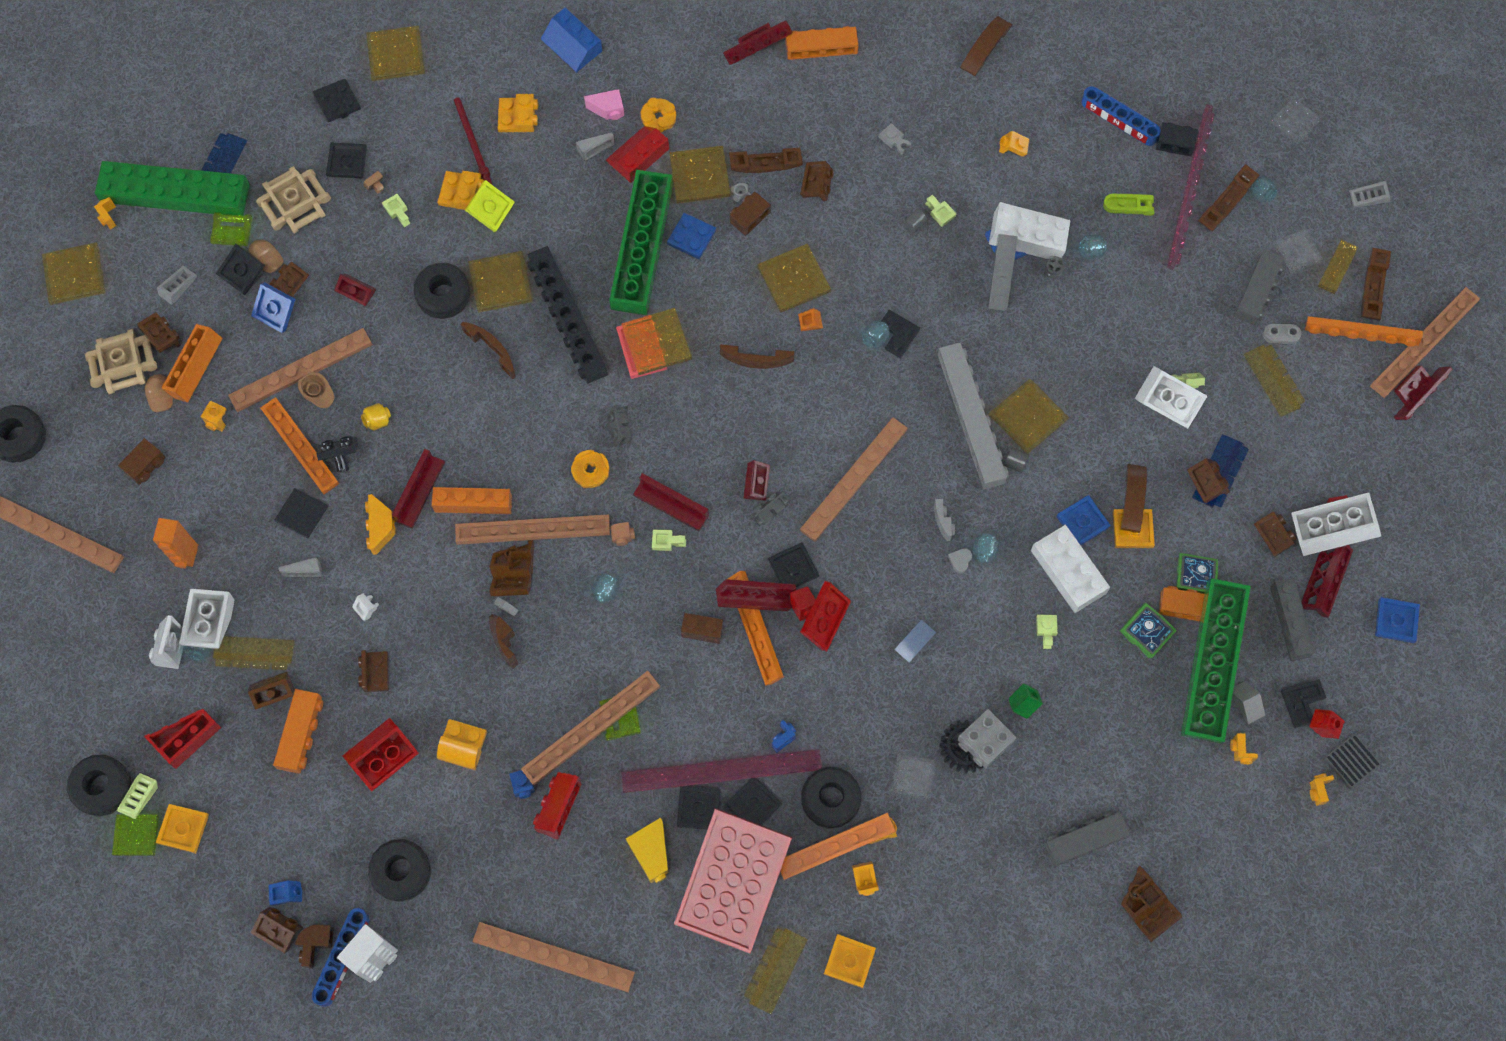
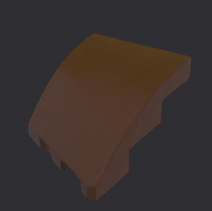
[489,540,534,597]
[489,614,518,669]
[1121,866,1182,942]

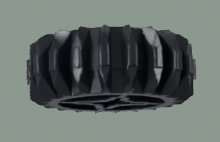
[939,720,983,774]

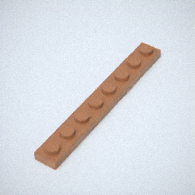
[1370,287,1480,398]
[228,328,372,412]
[800,418,908,542]
[0,496,124,573]
[455,515,610,545]
[521,671,660,786]
[473,922,635,993]

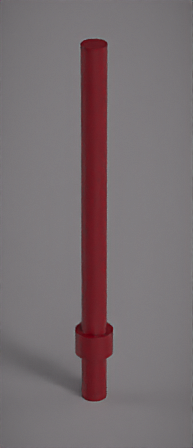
[453,97,493,185]

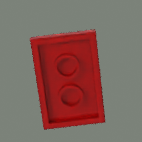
[800,581,851,652]

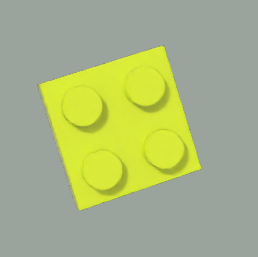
[465,180,515,232]

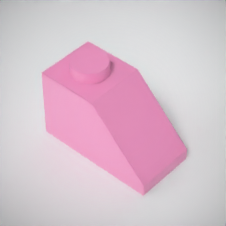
[584,89,624,120]

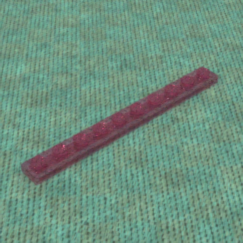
[1166,104,1215,269]
[621,749,822,793]

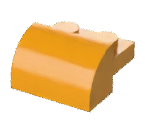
[437,719,487,770]

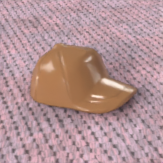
[248,240,284,273]
[298,372,334,408]
[145,374,173,412]

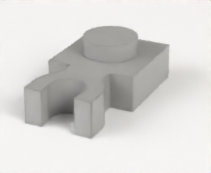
[878,124,911,155]

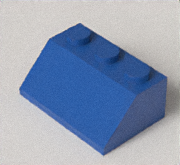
[541,8,602,73]

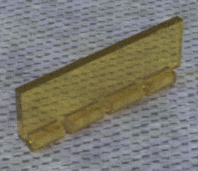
[1244,345,1305,417]
[213,636,295,670]
[744,928,808,1015]

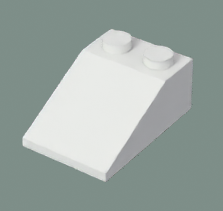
[1135,366,1207,429]
[179,589,234,649]
[149,615,184,669]

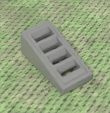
[576,133,615,160]
[1349,181,1390,208]
[157,266,197,305]
[279,557,323,577]

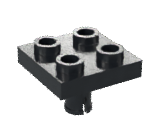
[316,436,358,472]

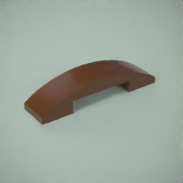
[960,16,1013,76]
[729,148,803,173]
[1198,164,1260,232]
[1361,248,1391,321]
[460,322,516,379]
[720,344,794,369]
[1121,464,1147,533]

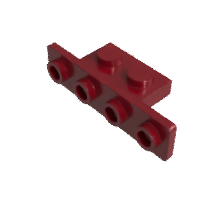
[723,20,793,65]
[1394,365,1453,420]

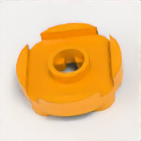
[641,98,676,132]
[571,450,610,488]

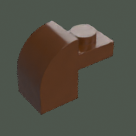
[295,925,334,969]

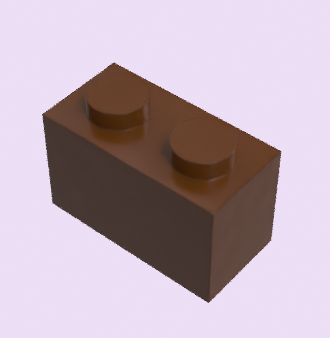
[730,191,771,236]
[118,438,166,485]
[681,613,723,644]
[248,672,294,710]

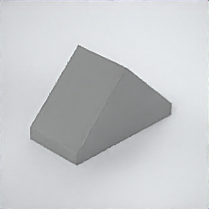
[1232,681,1265,724]

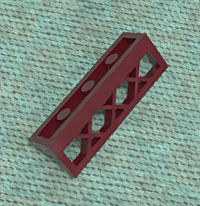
[392,449,445,529]
[633,473,709,531]
[1301,545,1353,618]
[716,579,796,612]

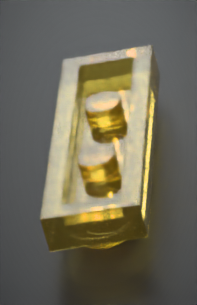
[1318,239,1358,294]

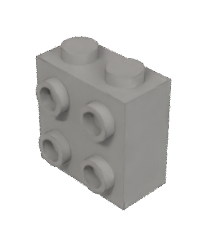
[958,709,1017,769]

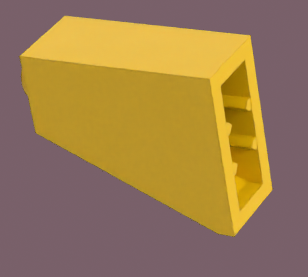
[626,818,669,883]

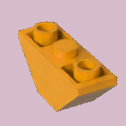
[365,494,395,555]

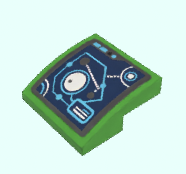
[1176,553,1218,594]
[1119,603,1177,658]

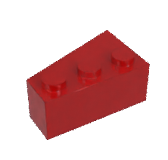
[144,709,222,769]

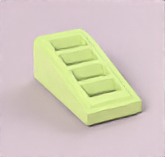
[117,773,158,819]

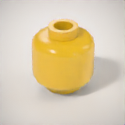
[361,403,391,431]

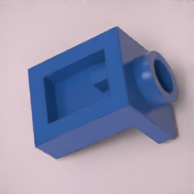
[772,720,796,753]
[509,770,535,799]
[269,880,302,906]

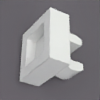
[353,593,379,621]

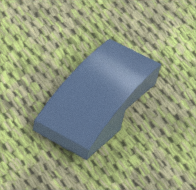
[894,620,936,662]

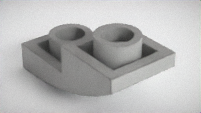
[934,499,955,541]

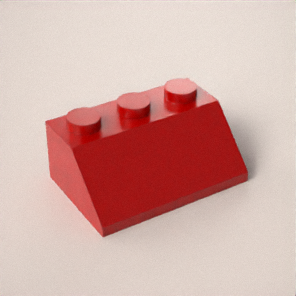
[606,126,669,183]
[342,718,419,792]
[533,772,582,840]

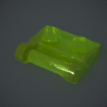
[210,212,252,246]
[599,698,641,741]

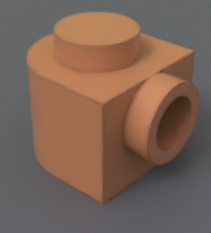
[610,522,635,546]

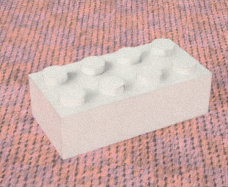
[989,202,1070,259]
[1292,493,1381,556]
[1031,525,1110,613]
[337,924,398,983]

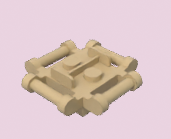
[256,166,331,234]
[85,329,157,395]

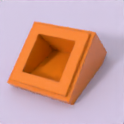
[798,308,823,331]

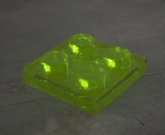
[112,814,159,856]

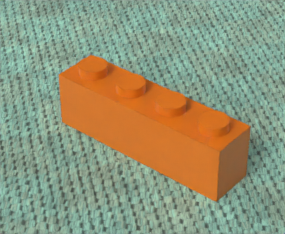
[785,26,858,60]
[162,324,223,402]
[432,487,512,514]
[153,518,198,568]
[1158,586,1205,621]
[273,689,323,774]

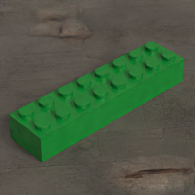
[94,161,250,217]
[609,170,673,315]
[1181,578,1251,743]

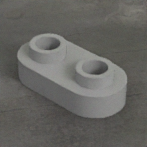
[1263,324,1302,344]

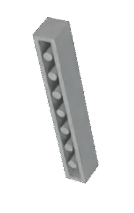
[938,343,1009,490]

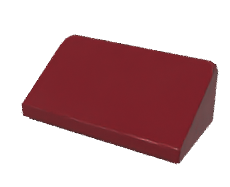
[334,274,376,306]
[743,460,770,501]

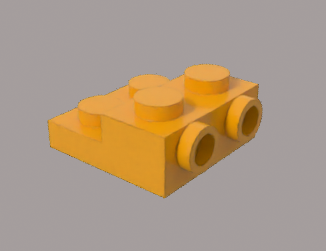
[498,94,538,132]
[437,171,484,210]

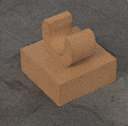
[363,171,384,194]

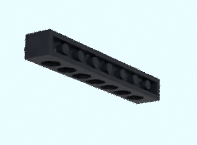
[526,246,608,384]

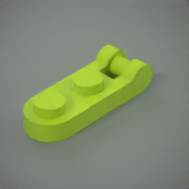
[1103,194,1154,216]

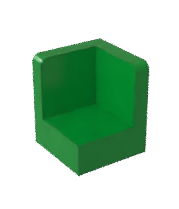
[1009,683,1043,719]

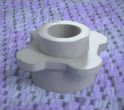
[731,183,751,202]

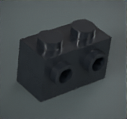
[1156,122,1198,157]

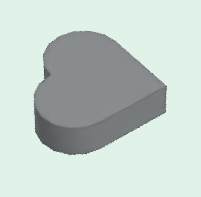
[948,548,972,574]
[494,597,519,617]

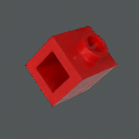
[790,586,816,621]
[1309,709,1345,739]

